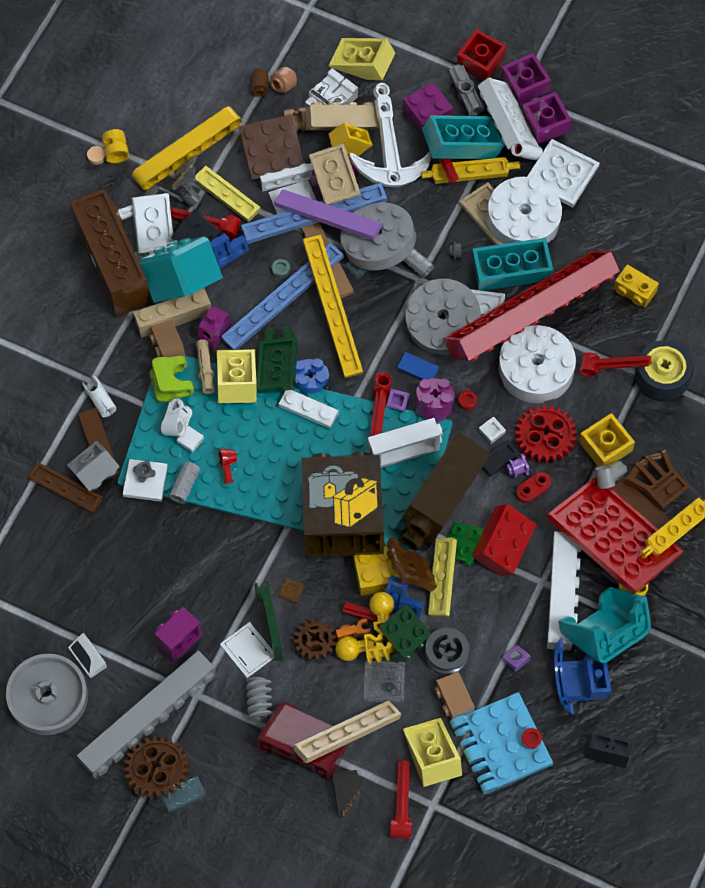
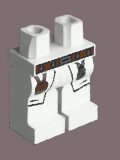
[305,68,358,107]

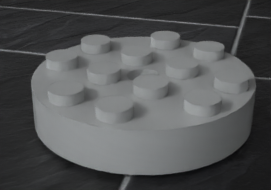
[341,202,416,270]
[406,279,481,355]
[6,654,88,735]

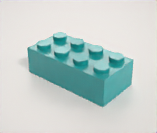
[422,115,505,159]
[472,238,553,291]

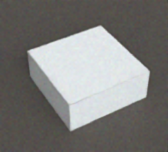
[479,417,506,444]
[177,426,204,453]

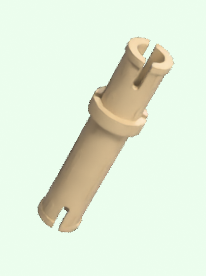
[196,340,215,394]

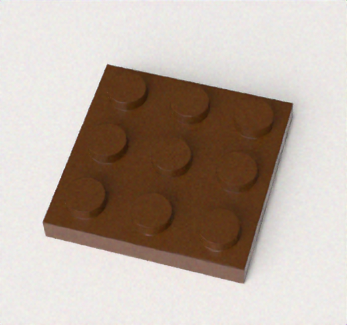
[239,114,304,181]

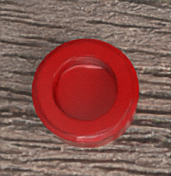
[458,391,477,411]
[521,728,542,749]

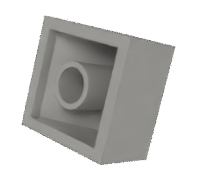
[67,440,120,491]

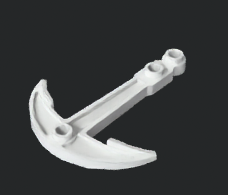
[348,83,432,188]

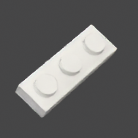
[260,163,313,191]
[279,390,339,429]

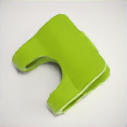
[150,356,195,403]

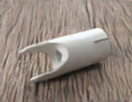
[82,375,117,418]

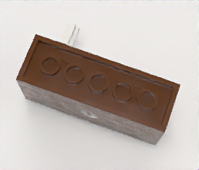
[70,189,151,317]

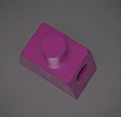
[198,306,232,351]

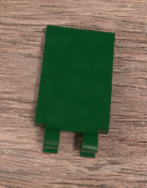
[256,326,298,393]
[254,581,283,661]

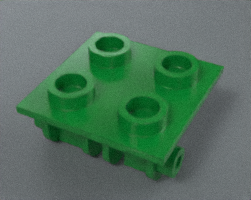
[447,522,484,567]

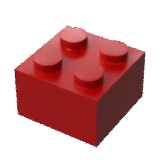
[457,29,507,81]

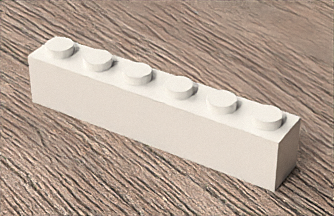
[547,531,581,651]

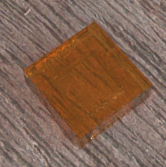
[279,578,305,604]

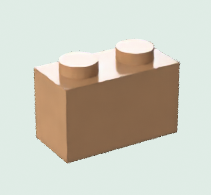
[149,319,186,357]
[434,672,475,720]

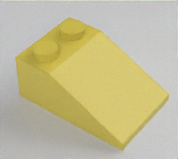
[329,38,395,80]
[217,350,256,403]
[403,718,462,787]

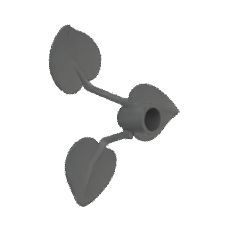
[142,154,201,207]

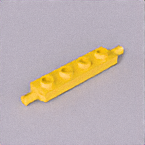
[421,157,520,184]
[640,498,705,559]

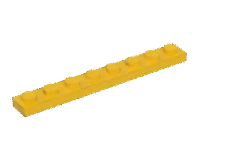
[303,235,363,379]

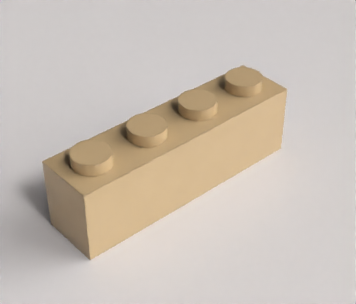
[305,102,380,130]
[133,288,211,338]

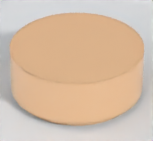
[87,146,106,165]

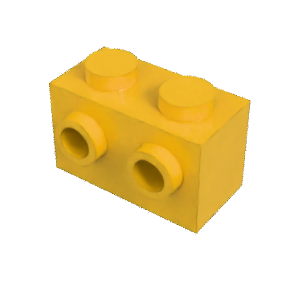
[329,123,373,156]
[614,264,659,308]

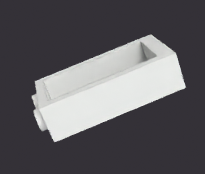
[368,418,443,468]

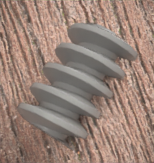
[246,677,273,722]

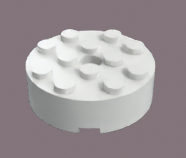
[486,177,562,244]
[499,325,576,403]

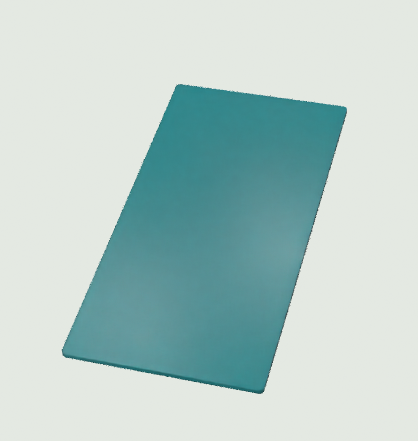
[118,356,453,552]

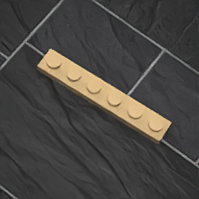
[294,700,401,763]

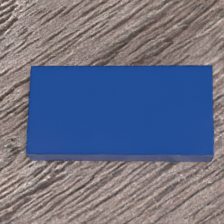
[397,352,439,380]

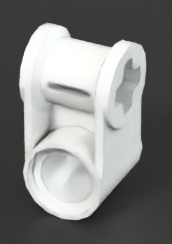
[161,398,192,436]

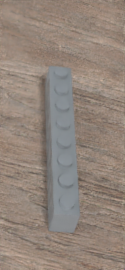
[77,650,215,778]

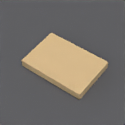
[309,143,361,205]

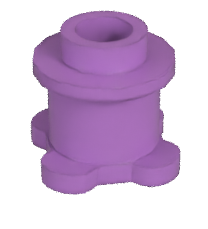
[506,454,530,478]

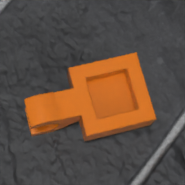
[336,619,371,641]

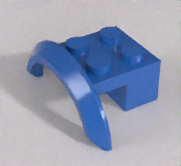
[554,638,611,715]

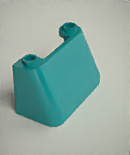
[558,587,651,663]

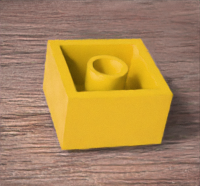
[579,413,635,467]
[353,546,399,596]

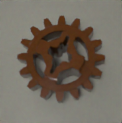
[294,619,337,662]

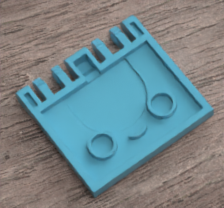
[450,692,553,794]

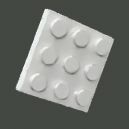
[527,139,600,207]

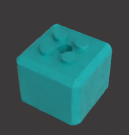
[140,236,223,303]

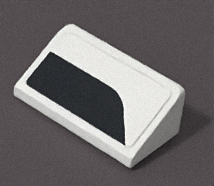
[68,633,107,679]

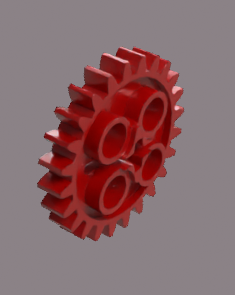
[515,404,577,464]

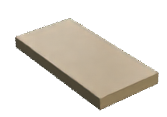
[459,182,502,245]

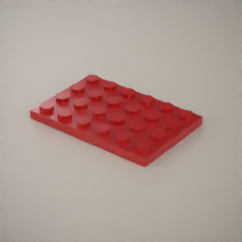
[547,477,683,594]

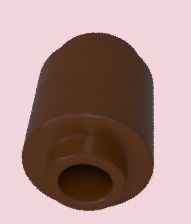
[251,68,269,96]

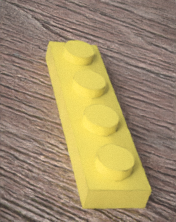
[194,166,260,223]
[428,538,457,617]

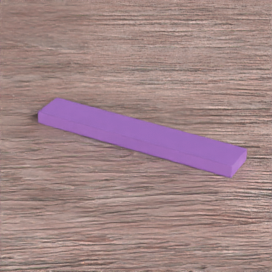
[274,189,382,241]

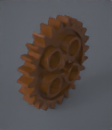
[124,736,190,800]

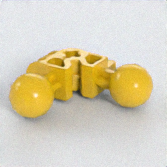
[335,592,395,664]

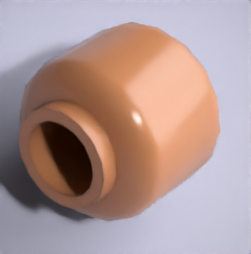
[270,67,297,93]

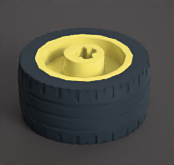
[635,340,693,401]

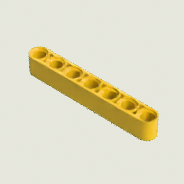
[132,107,242,190]

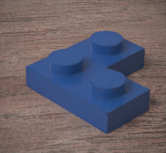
[210,233,249,268]
[386,575,424,619]

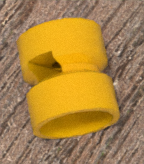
[102,129,129,163]

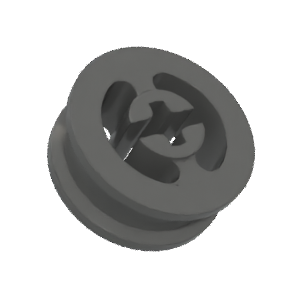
[425,627,469,675]

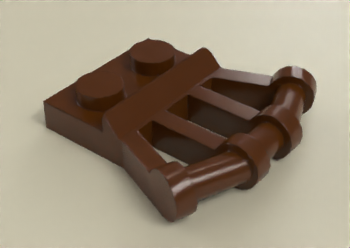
[624,449,690,511]
[387,538,437,592]

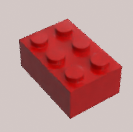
[471,504,537,576]

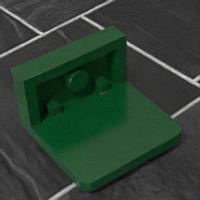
[380,605,431,663]

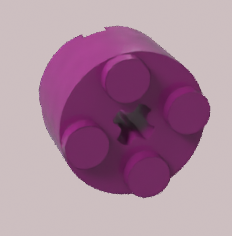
[415,378,455,422]

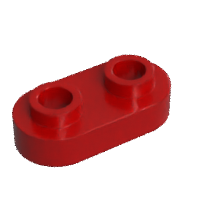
[516,472,551,504]

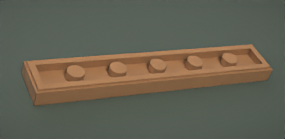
[301,222,354,298]

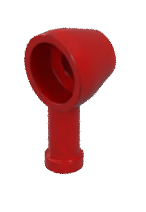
[218,448,237,485]

